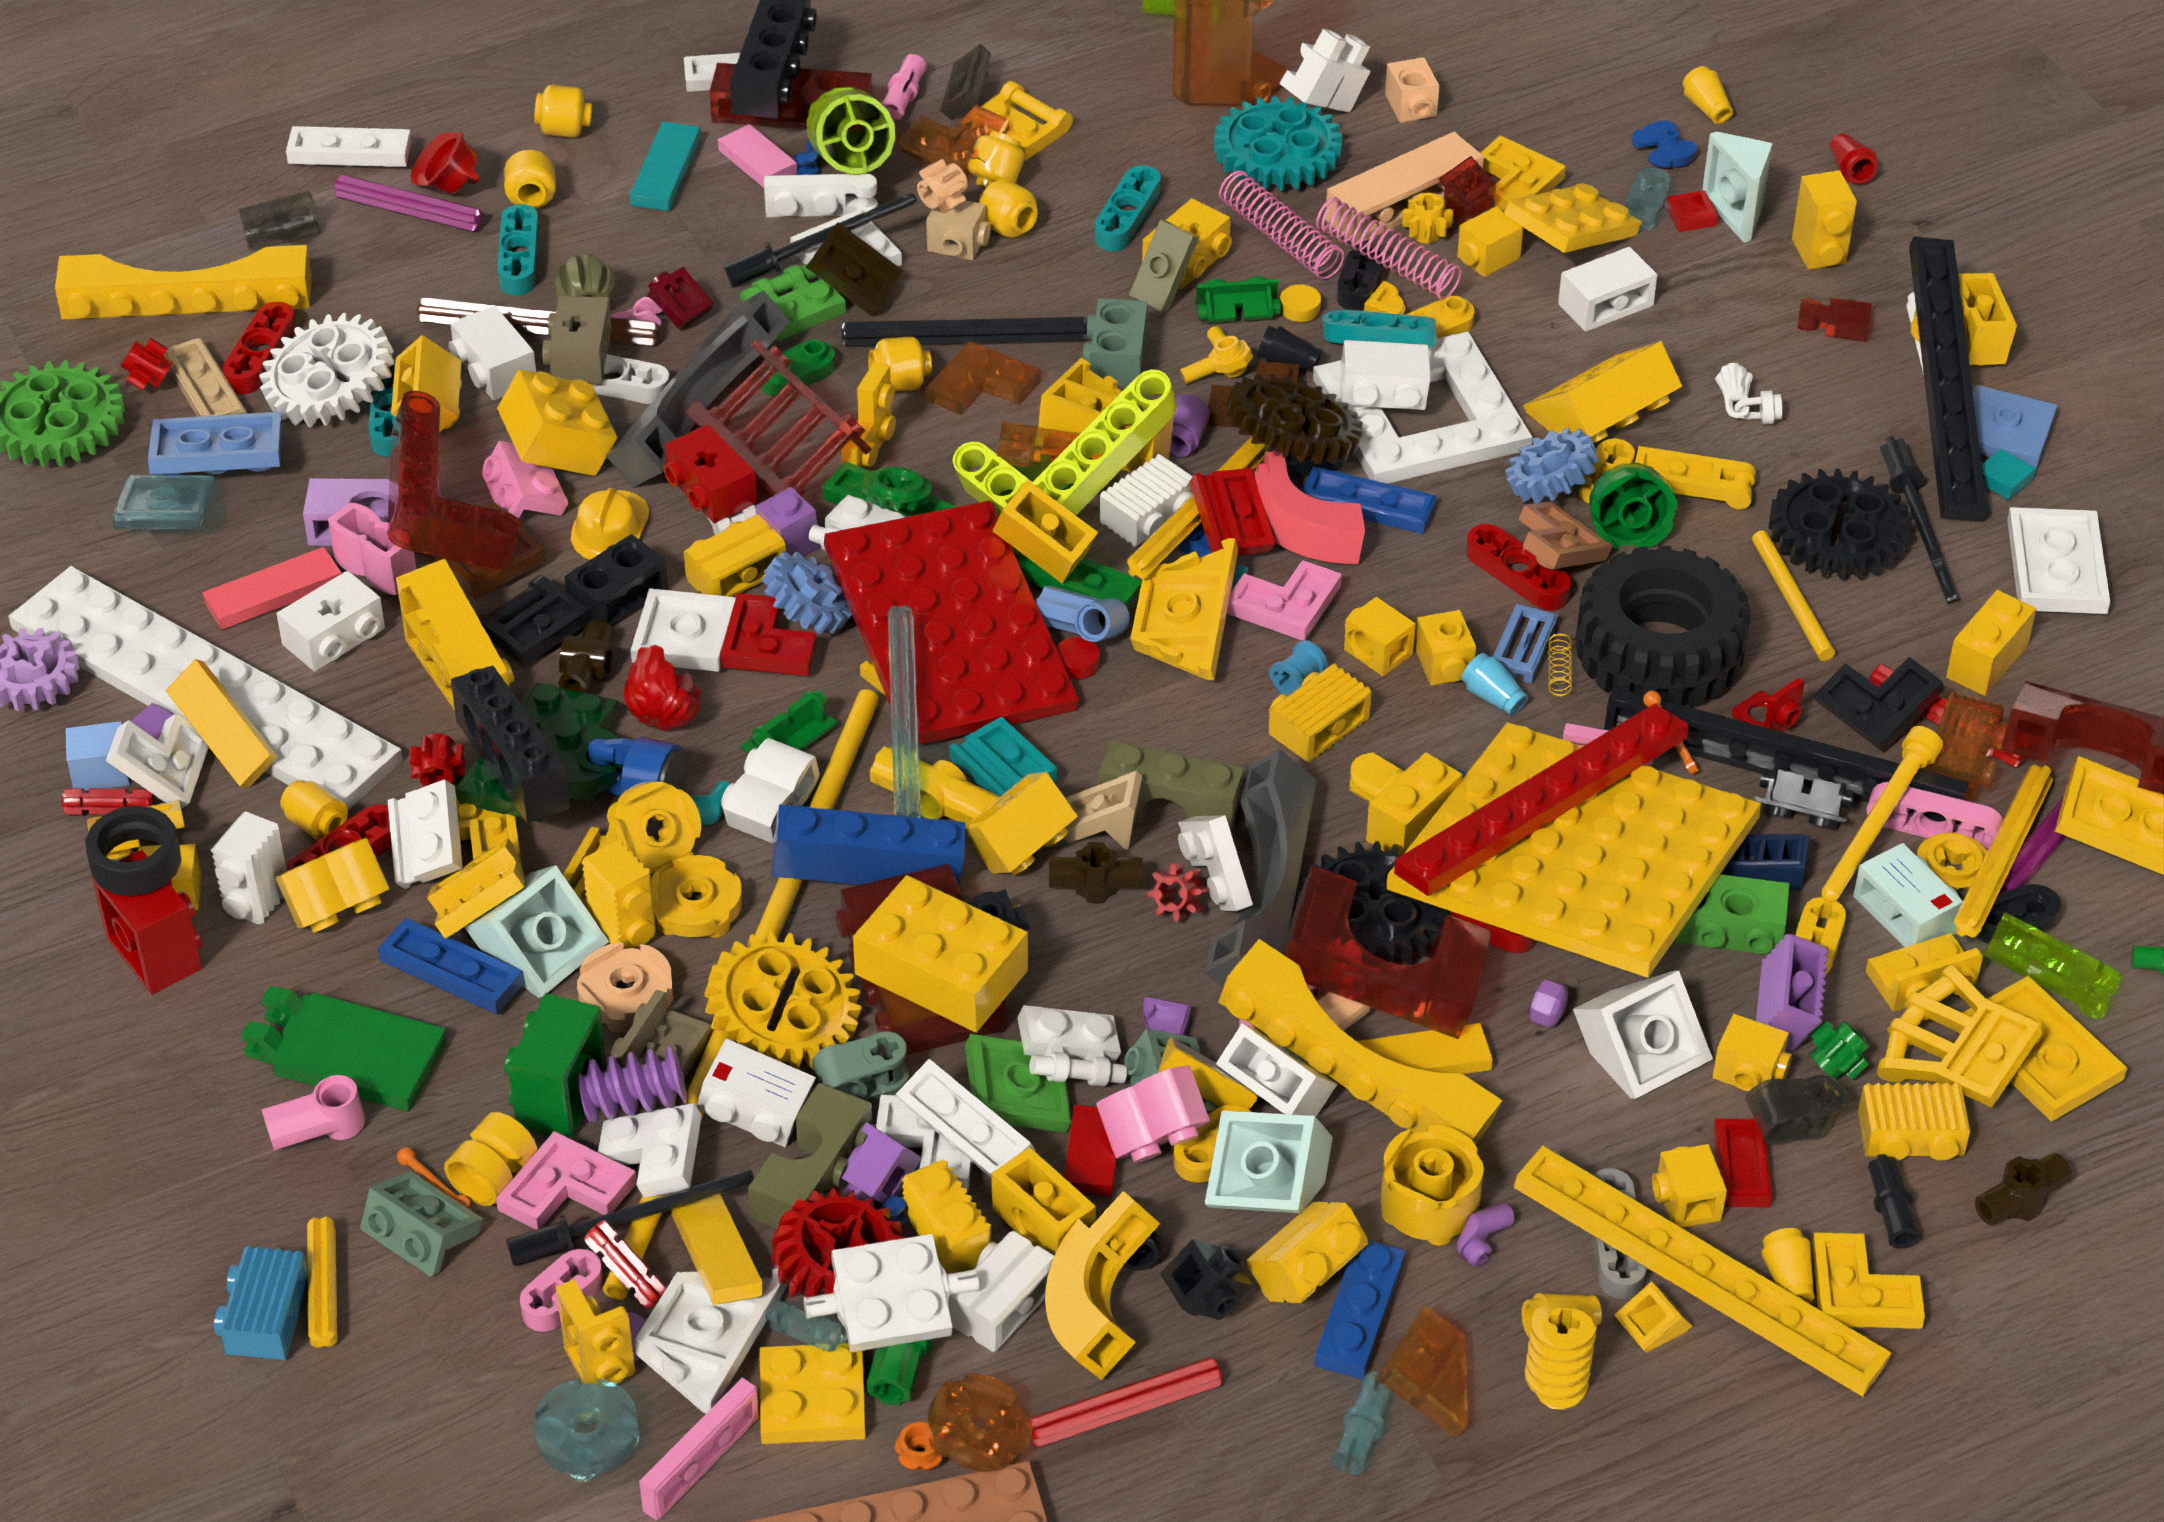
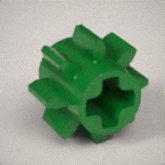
[1810,1020,1870,1080]

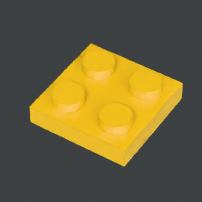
[760,1343,866,1444]

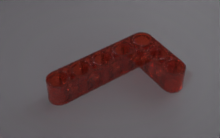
[387,391,523,569]

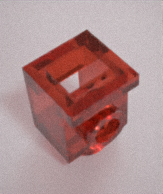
[1439,156,1496,225]

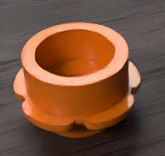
[895,1421,946,1470]

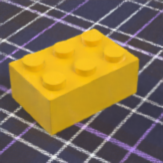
[853,875,1028,1033]

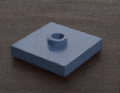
[1973,385,2058,469]

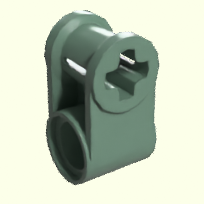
[812,1031,909,1101]

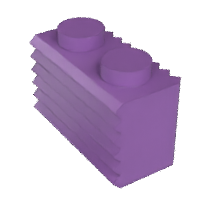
[1756,934,1829,1053]

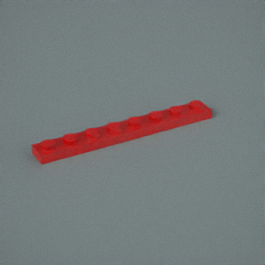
[1394,704,1688,896]

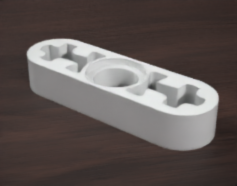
[589,354,670,404]

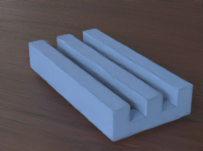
[1493,604,1558,684]

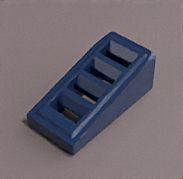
[1721,834,1810,891]

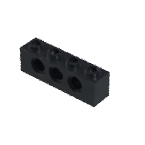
[730,0,817,119]
[451,665,570,823]

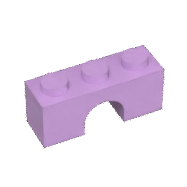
[303,478,443,547]

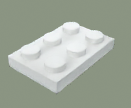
[2007,507,2110,614]

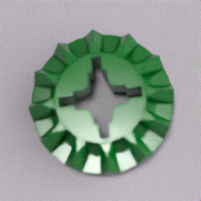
[862,467,931,511]

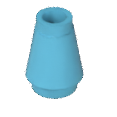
[1461,653,1528,716]

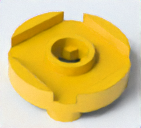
[607,781,701,874]
[651,855,742,938]

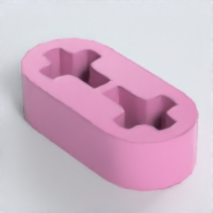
[519,1249,603,1332]

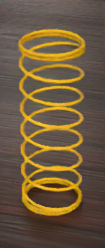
[1548,633,1572,696]

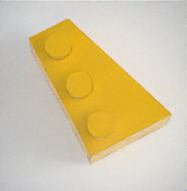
[1037,357,1174,474]
[396,558,514,710]

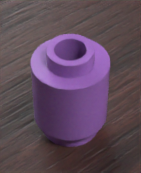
[1170,394,1210,457]

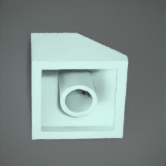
[1205,1111,1333,1214]

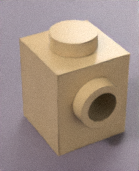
[926,200,991,261]

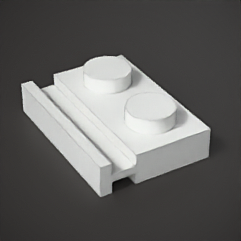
[388,779,463,889]

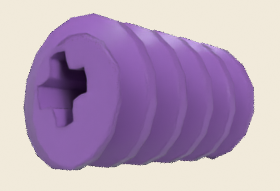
[579,1045,687,1123]

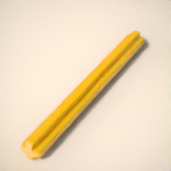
[1127,437,1267,579]
[1953,764,2053,938]

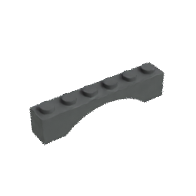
[606,290,791,487]
[1205,748,1317,988]

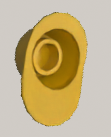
[571,487,649,560]

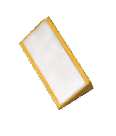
[1158,1037,1258,1109]

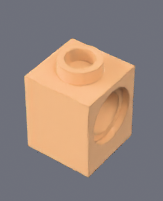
[1385,57,1439,123]

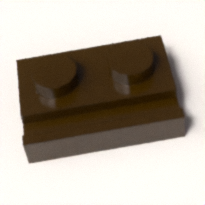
[806,222,903,316]

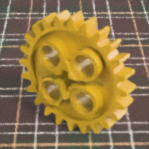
[704,932,861,1069]

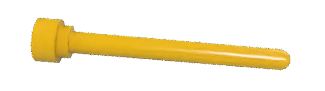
[1821,726,1943,902]

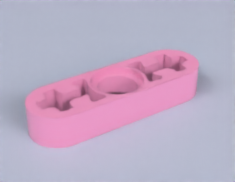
[1866,782,2003,850]

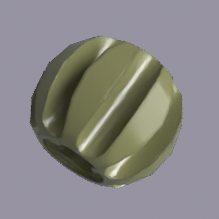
[555,254,616,304]

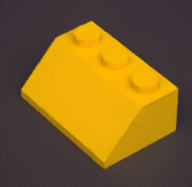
[1523,341,1682,443]

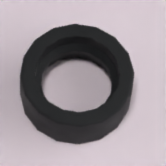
[85,805,182,896]

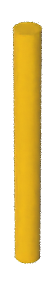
[1752,530,1835,661]

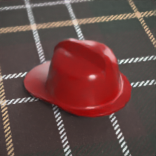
[410,132,480,195]

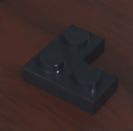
[1814,657,1945,752]

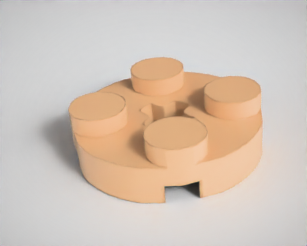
[577,942,673,1033]

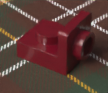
[647,266,714,330]

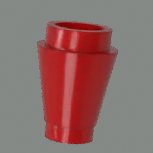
[1830,133,1877,184]

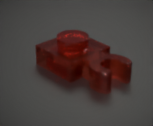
[1797,298,1872,342]

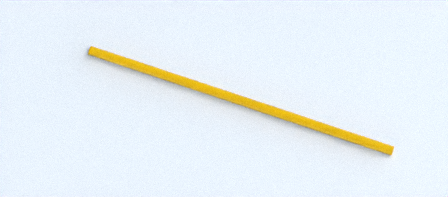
[603,689,879,1300]

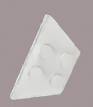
[635,1269,788,1413]

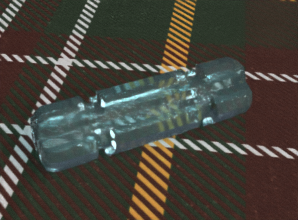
[766,1301,846,1352]

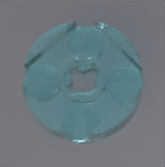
[534,1379,639,1482]

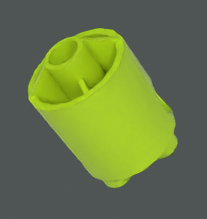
[807,87,895,174]

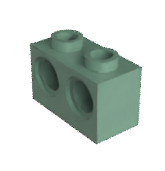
[1083,298,1148,386]

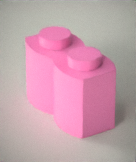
[328,503,416,595]
[1096,1065,1210,1163]

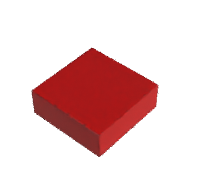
[1666,190,1718,232]

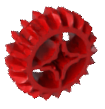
[772,1187,905,1316]

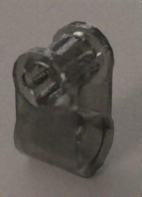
[1746,1075,1848,1145]

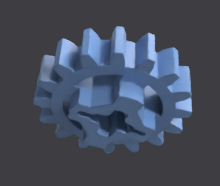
[1505,428,1599,503]
[762,551,852,634]

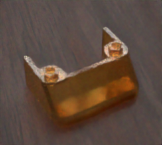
[1172,0,1292,107]

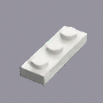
[286,126,412,167]
[896,1059,1036,1178]

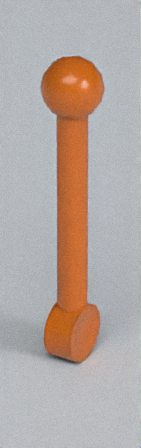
[1643,691,1700,775]
[397,1147,471,1210]

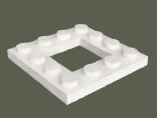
[1313,332,1532,484]

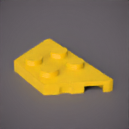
[1130,538,1238,680]

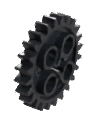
[1768,468,1912,580]
[1298,841,1450,970]

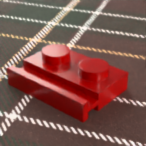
[1189,468,1275,555]

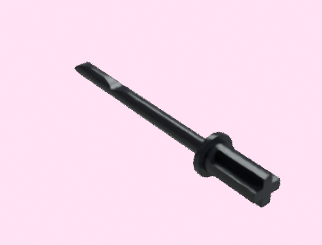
[723,193,918,287]
[1880,436,1960,604]
[506,1169,754,1266]

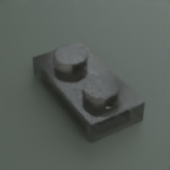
[940,44,991,120]

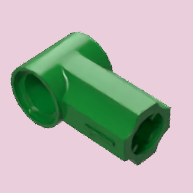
[867,1339,933,1406]

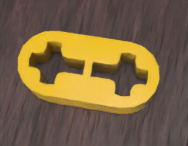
[1578,439,1635,504]
[1795,897,1846,974]

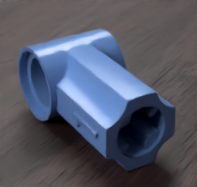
[1036,586,1130,642]

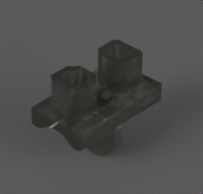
[239,191,320,250]

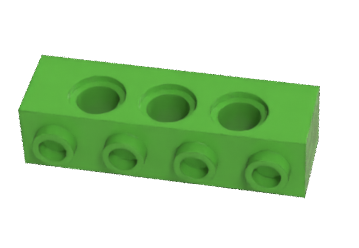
[1673,874,1789,954]

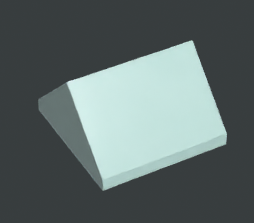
[1702,132,1773,243]

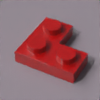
[720,593,817,676]

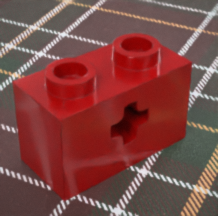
[663,424,758,524]

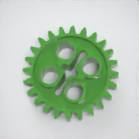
[0,360,125,467]

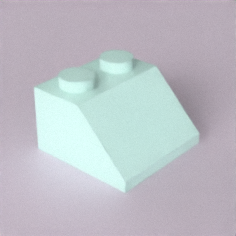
[464,865,609,998]

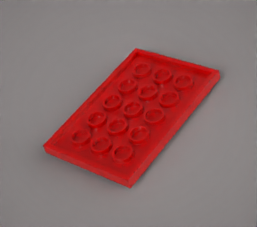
[823,500,1079,747]

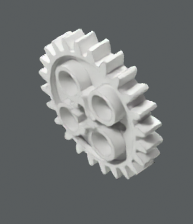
[259,313,395,427]

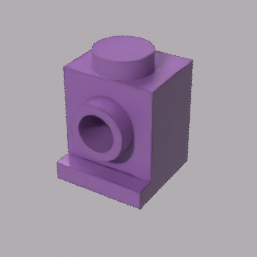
[842,1122,922,1204]

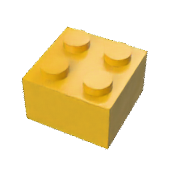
[497,369,618,476]

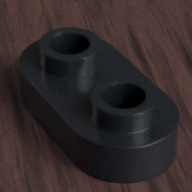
[1976,884,2061,944]

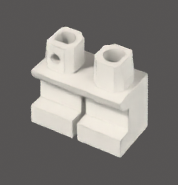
[1280,29,1371,112]

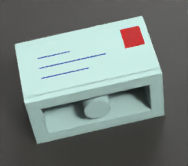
[1853,843,1963,947]

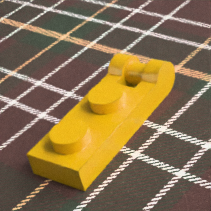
[1635,446,1756,510]

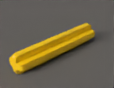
[307,1216,337,1348]

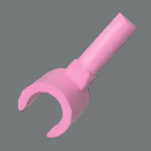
[611,297,662,325]

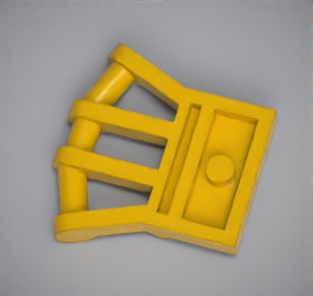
[1877,965,2042,1108]

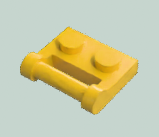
[968,81,1073,161]

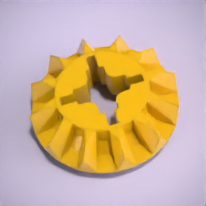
[1916,833,1988,892]

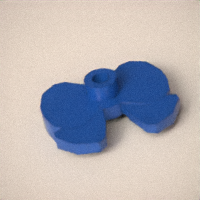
[1631,121,1697,168]

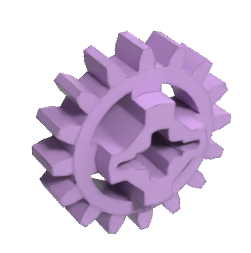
[0,628,80,711]

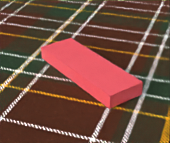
[202,547,342,630]

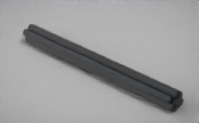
[842,317,1087,347]

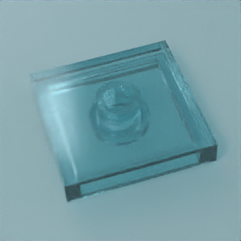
[112,475,215,529]

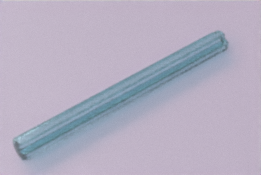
[888,605,921,818]

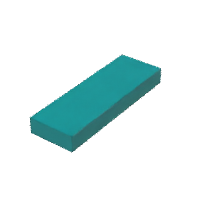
[630,121,701,211]

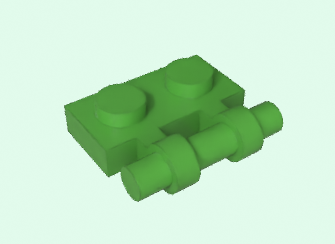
[739,264,846,342]

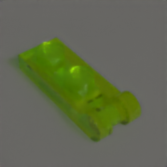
[1983,912,2121,1019]

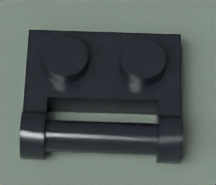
[477,575,591,666]

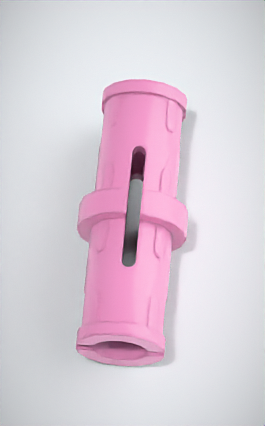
[881,54,927,121]

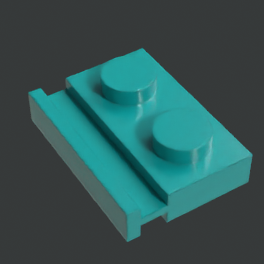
[949,716,1057,797]

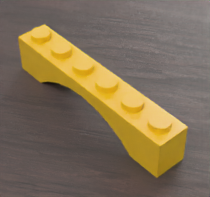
[55,245,312,319]
[1218,939,1502,1145]

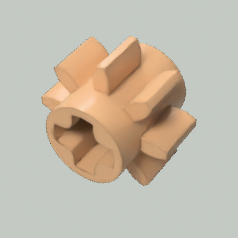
[917,159,968,213]

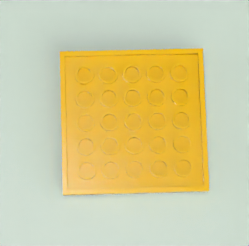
[1387,722,1761,978]

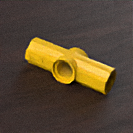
[870,746,1000,825]

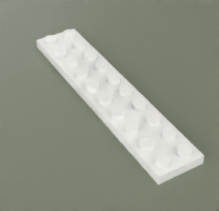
[8,566,403,810]

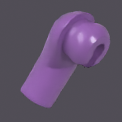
[1456,1203,1514,1266]

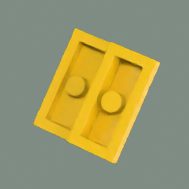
[427,838,525,939]

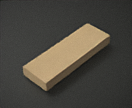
[164,337,247,417]

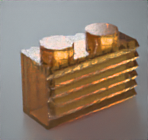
[1923,692,2010,801]

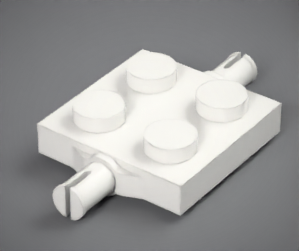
[803,1234,979,1353]

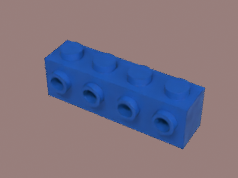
[771,804,965,894]

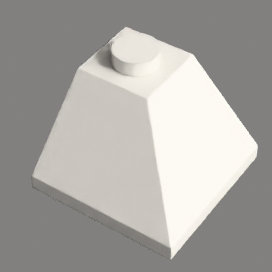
[1573,971,1713,1099]

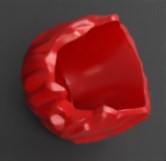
[623,645,701,731]

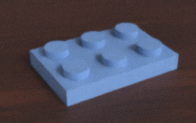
[148,412,283,477]

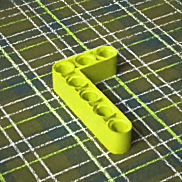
[953,370,1177,517]

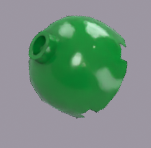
[1589,463,1677,550]

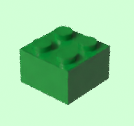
[504,993,607,1140]

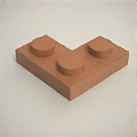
[1518,501,1613,570]

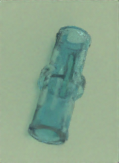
[1332,1372,1395,1475]

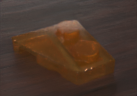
[1375,1305,1468,1439]

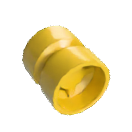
[444,1112,538,1206]

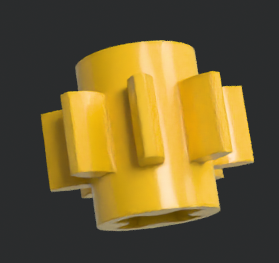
[1402,193,1453,243]

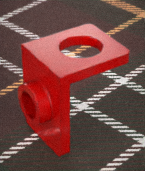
[1731,678,1805,732]

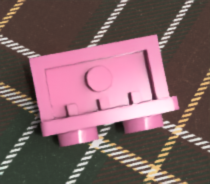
[482,440,568,522]

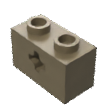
[543,296,612,384]

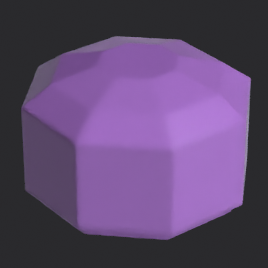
[1529,979,1568,1027]

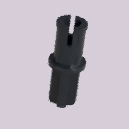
[1868,1154,1920,1249]

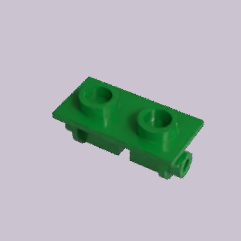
[1194,276,1281,324]
[740,690,837,754]

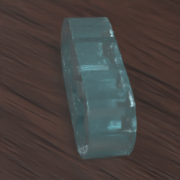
[1625,167,1671,230]

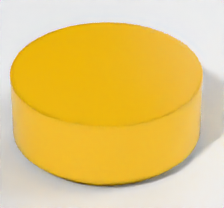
[1280,284,1321,322]

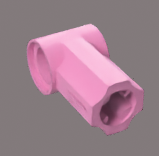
[261,1075,365,1150]

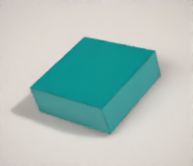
[1982,449,2036,500]

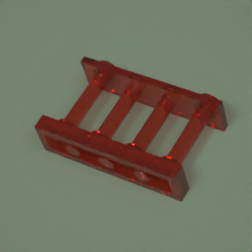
[685,339,872,497]

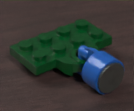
[456,682,688,823]

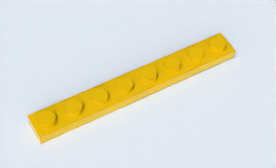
[1513,1145,1891,1397]

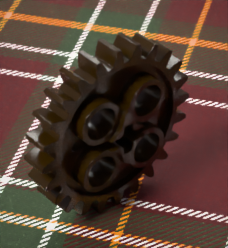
[1226,374,1363,465]

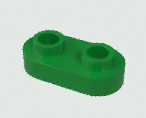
[759,339,835,397]

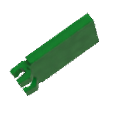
[241,986,447,1112]

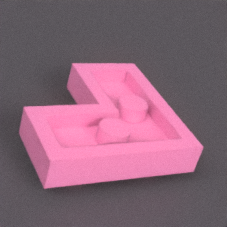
[1227,560,1342,640]
[496,1131,637,1230]

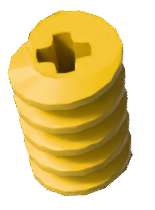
[1525,1301,1597,1409]

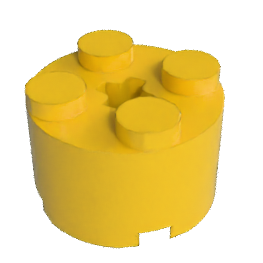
[1380,1125,1484,1246]

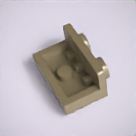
[610,990,712,1103]

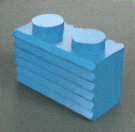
[214,1245,308,1360]

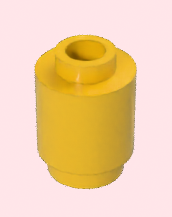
[280,780,348,841]

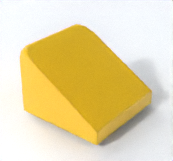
[1614,1281,1692,1353]

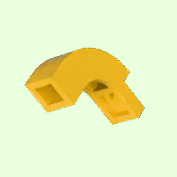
[1045,1191,1160,1381]

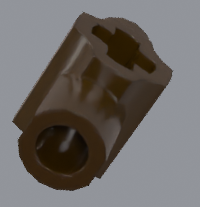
[559,620,614,693]
[1049,842,1143,904]
[1974,1153,2072,1226]

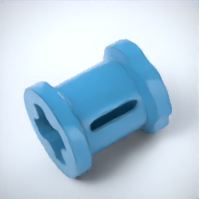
[1269,640,1328,696]

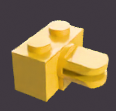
[1910,273,2017,366]
[1349,752,1463,855]

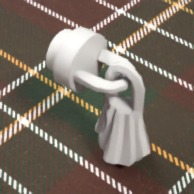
[1715,363,1782,425]

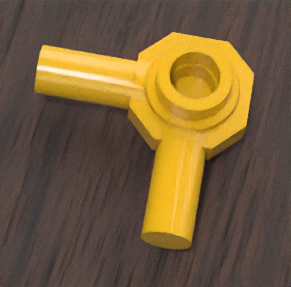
[1180,326,1253,384]

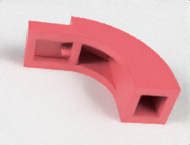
[1253,450,1365,564]

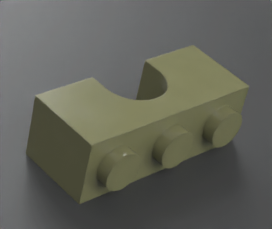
[1098,741,1244,835]
[748,1083,876,1229]

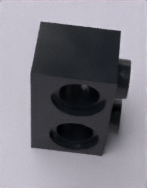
[564,534,669,627]

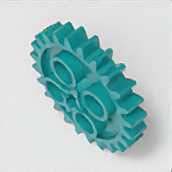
[1214,96,1342,191]

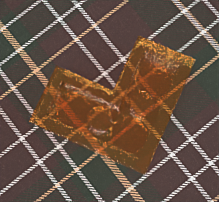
[898,105,1010,177]
[925,341,1041,415]
[997,422,1081,467]

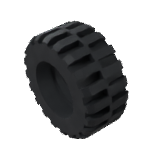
[1576,545,1751,707]

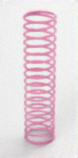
[1219,171,1344,280]
[1316,197,1461,299]

